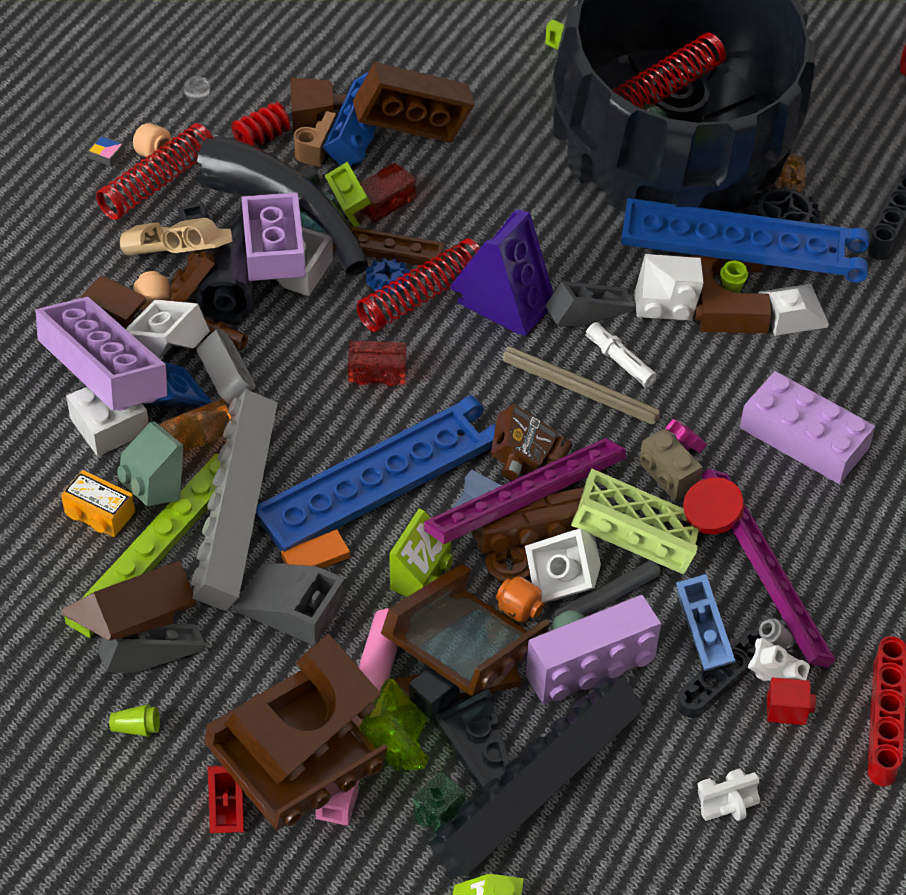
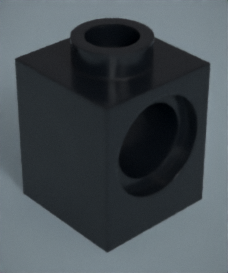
[409,667,460,721]

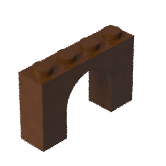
[690,254,771,333]
[225,633,381,784]

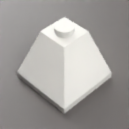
[758,284,829,336]
[525,528,601,604]

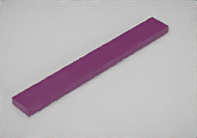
[424,438,626,544]
[701,469,835,668]

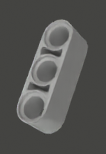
[196,328,256,405]

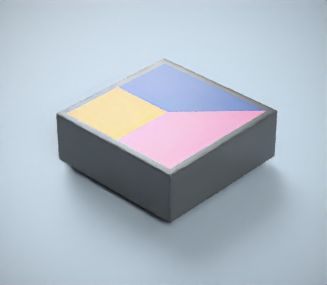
[87,135,124,166]

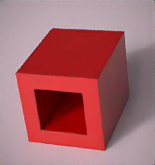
[767,677,816,725]

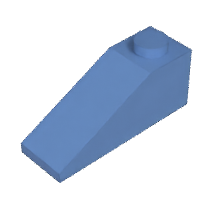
[676,574,735,671]

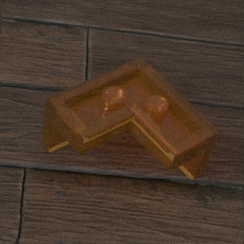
[159,399,231,453]

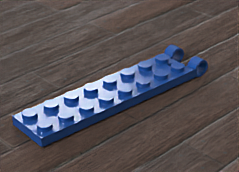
[621,198,869,283]
[255,395,496,552]

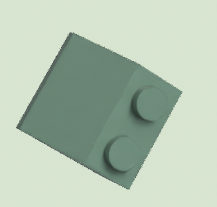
[117,422,183,506]

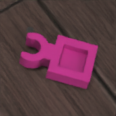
[666,419,707,453]

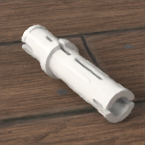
[585,322,657,388]

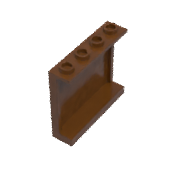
[204,670,388,831]

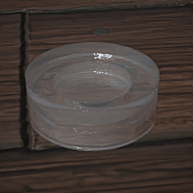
[184,76,210,101]

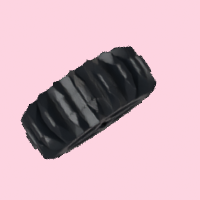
[747,185,821,224]

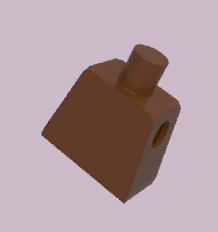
[290,78,347,131]

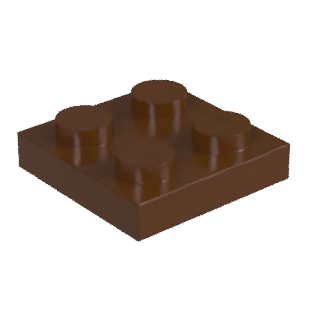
[170,248,215,302]

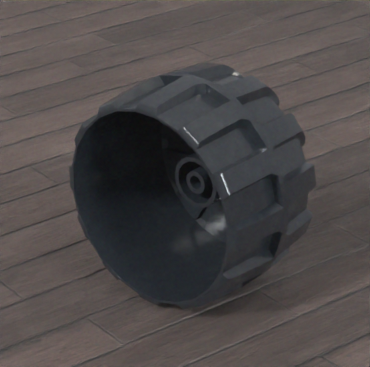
[552,0,816,213]

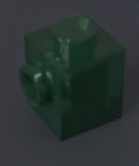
[413,771,466,831]

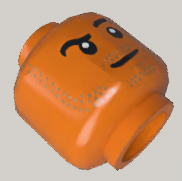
[496,576,544,623]

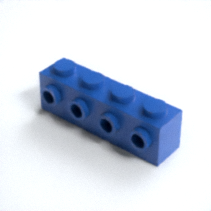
[323,72,378,166]

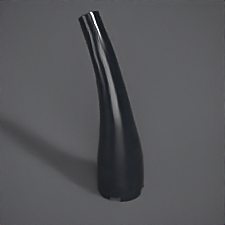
[197,135,369,277]
[196,165,320,324]

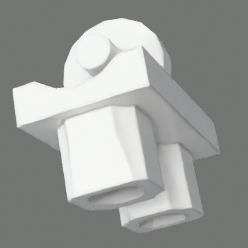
[748,638,810,681]
[698,769,760,821]

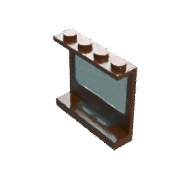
[381,563,551,696]

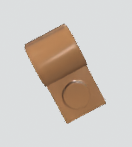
[294,111,336,167]

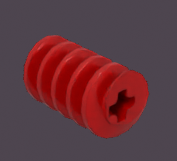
[231,102,291,147]

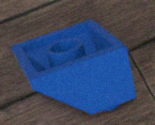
[142,361,214,408]

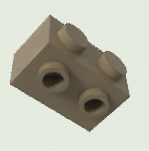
[639,428,703,502]

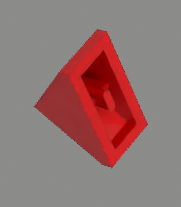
[208,765,244,833]

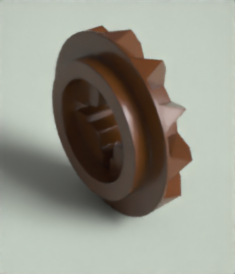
[485,545,530,583]

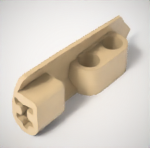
[120,218,233,256]

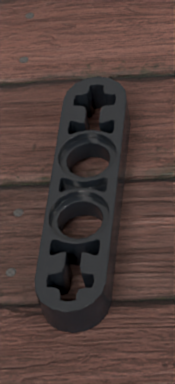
[677,629,761,718]

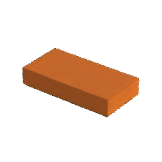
[281,530,350,569]

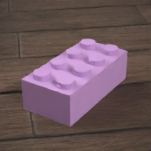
[740,371,875,484]
[525,595,661,705]

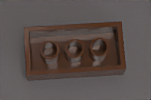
[353,62,475,143]

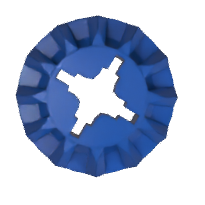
[366,258,410,294]

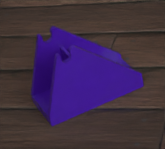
[450,209,553,336]

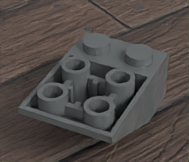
[233,562,345,645]

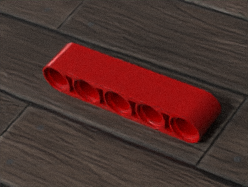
[867,636,906,786]

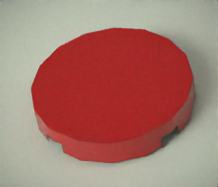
[683,477,745,534]

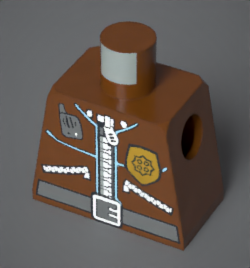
[491,404,559,480]

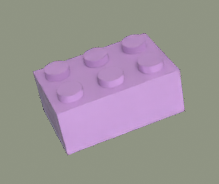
[241,193,305,281]

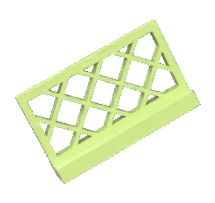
[571,469,699,575]

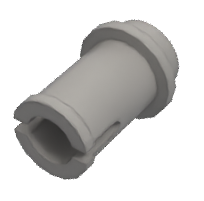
[759,619,796,650]

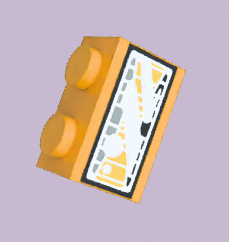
[61,470,135,537]

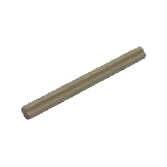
[503,346,660,425]

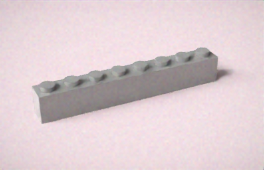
[191,389,278,611]

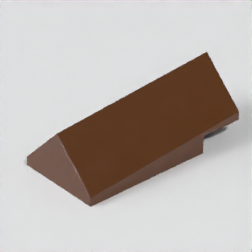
[62,561,197,641]

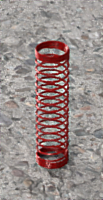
[612,33,726,110]
[96,123,214,220]
[357,238,480,332]

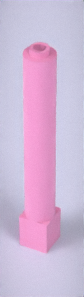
[316,608,398,826]

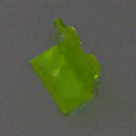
[359,679,430,771]

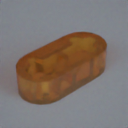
[780,155,806,192]

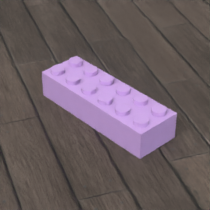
[35,297,167,411]

